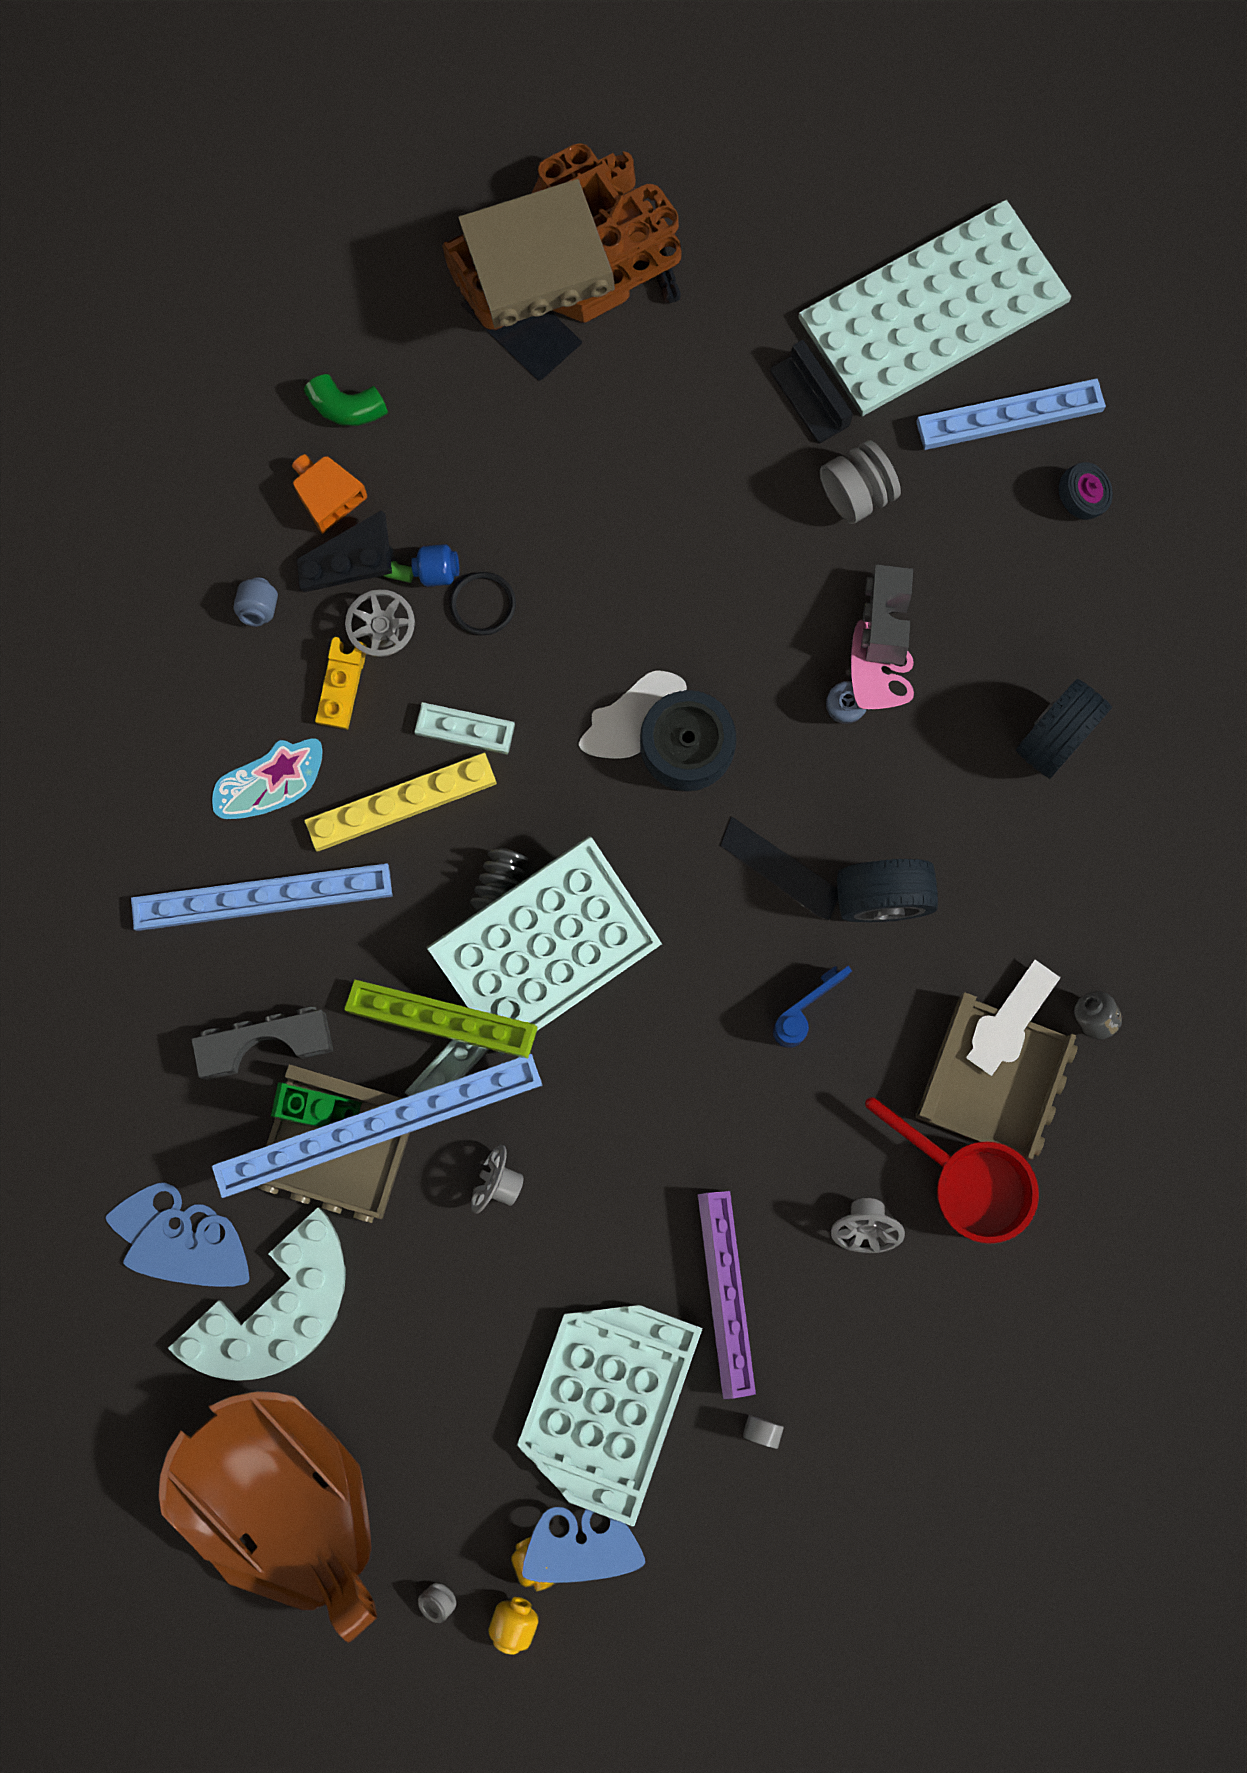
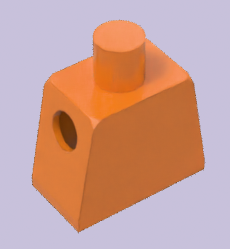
[292,454,368,534]

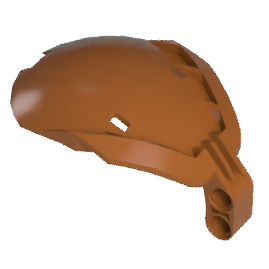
[159,1391,377,1643]

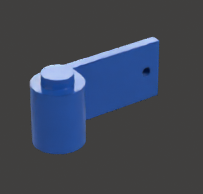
[773,966,852,1048]

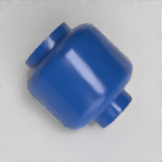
[412,544,459,587]

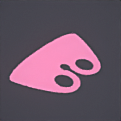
[851,620,914,709]

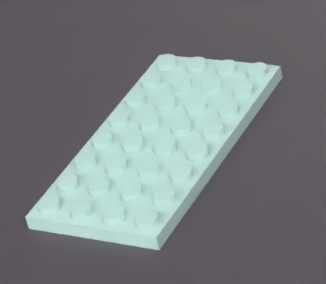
[799,199,1072,416]

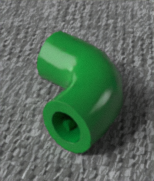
[304,374,388,426]

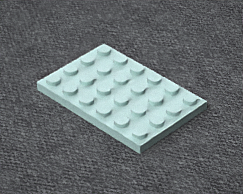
[427,836,662,1056]

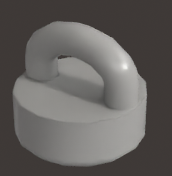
[418,1583,457,1623]

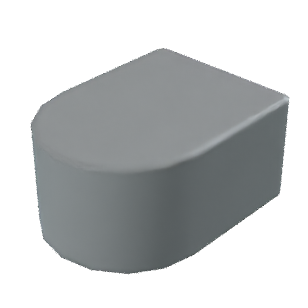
[743,1415,784,1449]

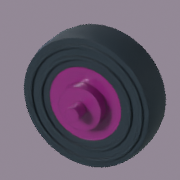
[1059,462,1113,520]

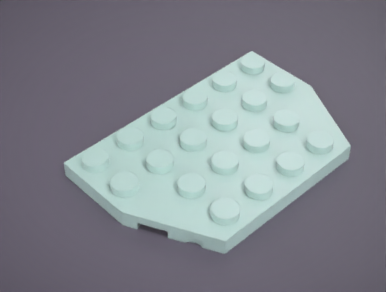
[518,1305,703,1527]

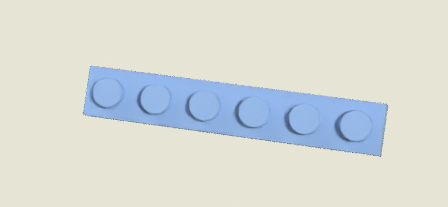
[917,378,1106,450]

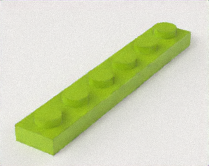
[345,980,538,1059]

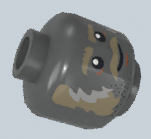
[1074,991,1122,1040]

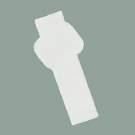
[966,960,1061,1076]

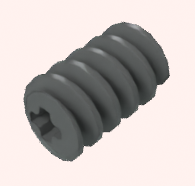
[470,848,529,911]

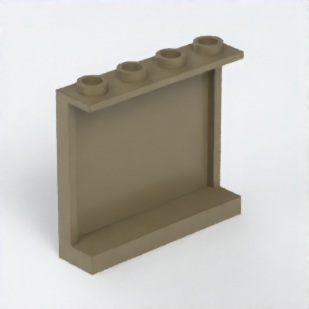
[458,179,615,328]
[915,992,1078,1161]
[258,1064,410,1223]

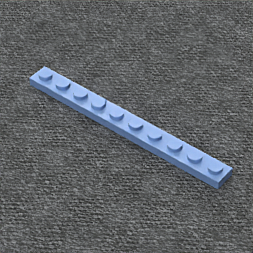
[212,1054,542,1198]

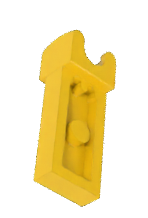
[315,637,366,730]

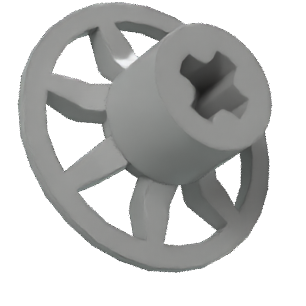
[345,590,415,657]
[471,1144,524,1214]
[831,1198,905,1253]

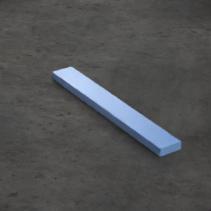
[131,863,393,931]

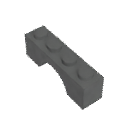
[192,1007,334,1081]

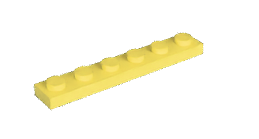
[305,753,497,852]

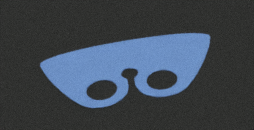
[106,1183,220,1249]
[124,1209,249,1287]
[522,1507,645,1583]

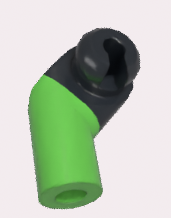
[383,545,414,583]

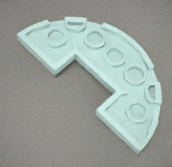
[168,1207,346,1380]

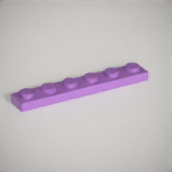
[698,1191,756,1399]

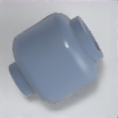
[233,577,278,626]
[826,681,867,724]

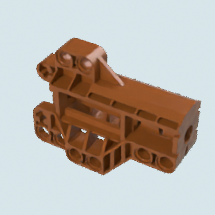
[442,144,682,330]

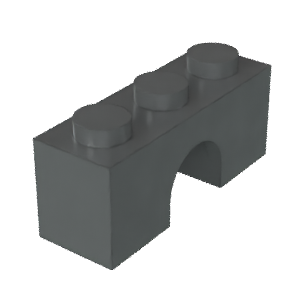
[861,565,913,665]

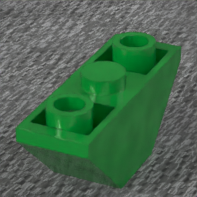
[271,1083,362,1128]

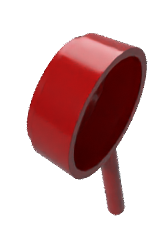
[865,1097,1039,1243]

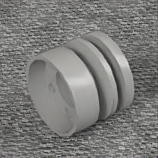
[820,440,901,524]

